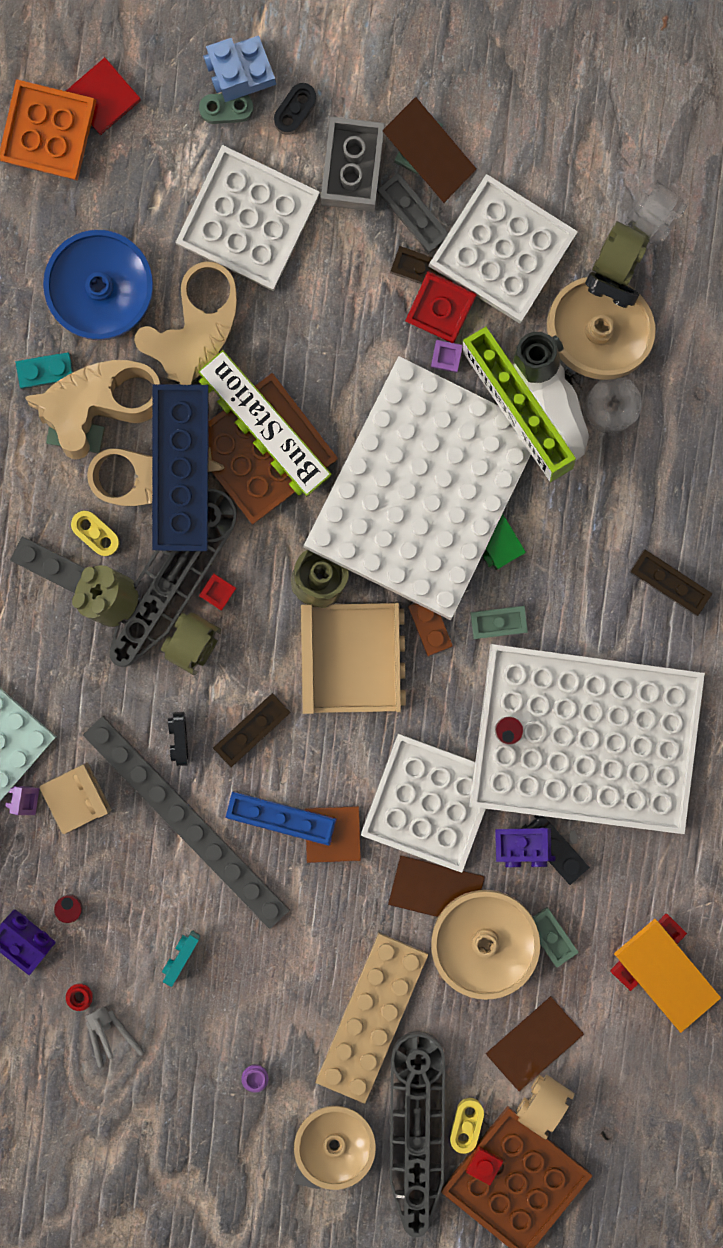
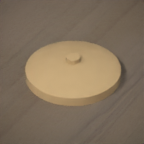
[547,277,656,380]
[431,890,540,1000]

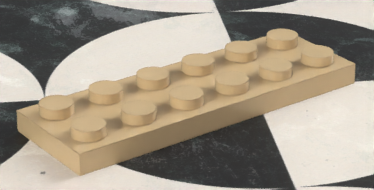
[315,932,428,1104]

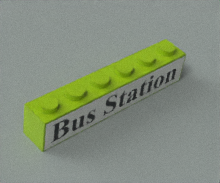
[462,327,576,483]
[198,350,332,497]

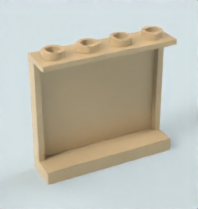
[301,603,406,714]

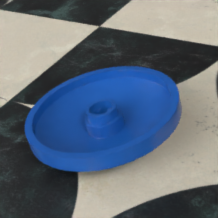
[43,230,154,341]

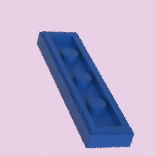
[225,791,337,846]

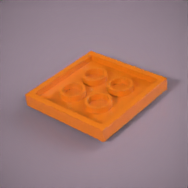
[0,79,97,181]

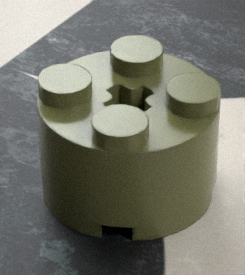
[592,221,650,286]
[291,550,349,608]
[72,565,138,627]
[161,612,221,675]

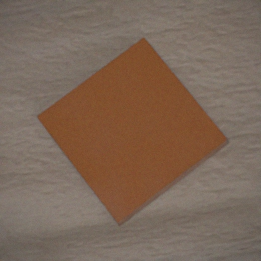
[305,806,361,863]

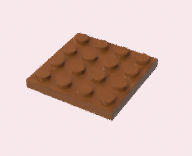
[209,373,338,525]
[441,1106,592,1248]

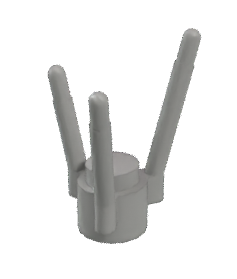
[85,1006,144,1068]

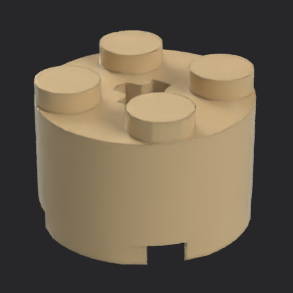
[516,1075,575,1140]

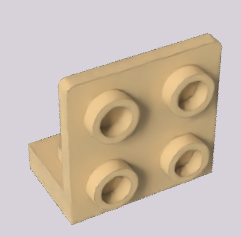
[40,762,112,834]

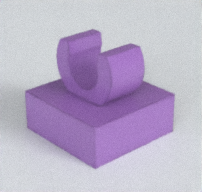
[5,786,40,815]

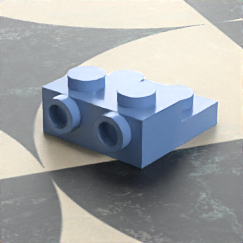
[203,35,277,102]

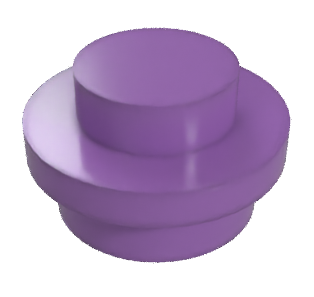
[242,1065,269,1092]

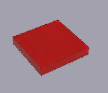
[66,57,141,136]
[405,271,477,343]

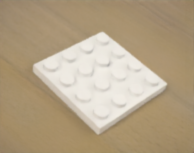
[175,145,320,291]
[429,174,578,324]
[360,733,485,873]

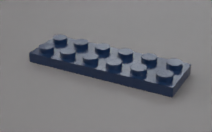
[152,384,209,551]

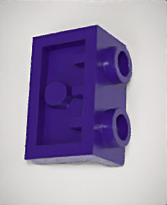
[495,828,555,867]
[0,909,56,976]

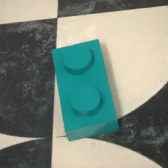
[15,352,73,389]
[162,931,201,987]

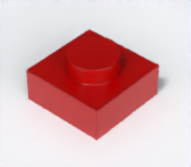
[199,573,237,611]
[466,1146,503,1186]

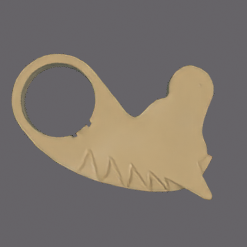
[134,262,238,385]
[26,360,160,460]
[87,447,225,506]

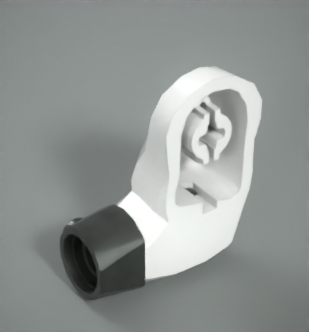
[513,332,589,462]

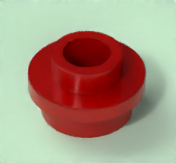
[66,983,93,1011]

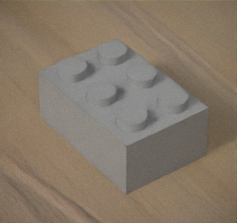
[321,117,385,212]

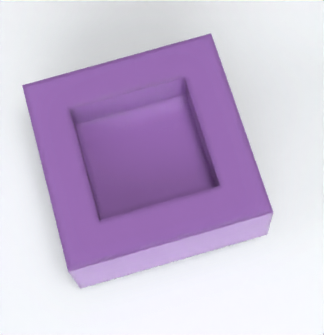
[431,340,463,373]

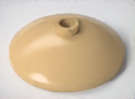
[294,1106,376,1190]

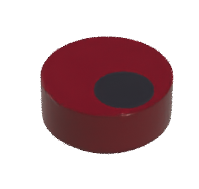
[495,717,523,744]
[54,895,82,923]

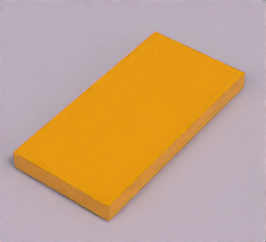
[614,919,721,1033]

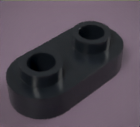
[274,83,316,135]
[585,272,639,308]
[168,712,189,766]

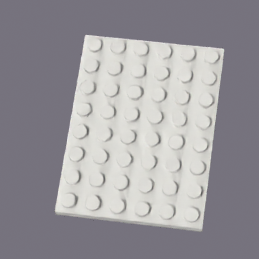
[303,356,531,620]
[470,644,705,834]

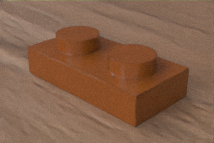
[408,603,453,656]

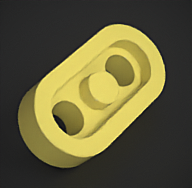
[71,511,120,556]
[450,1098,484,1154]

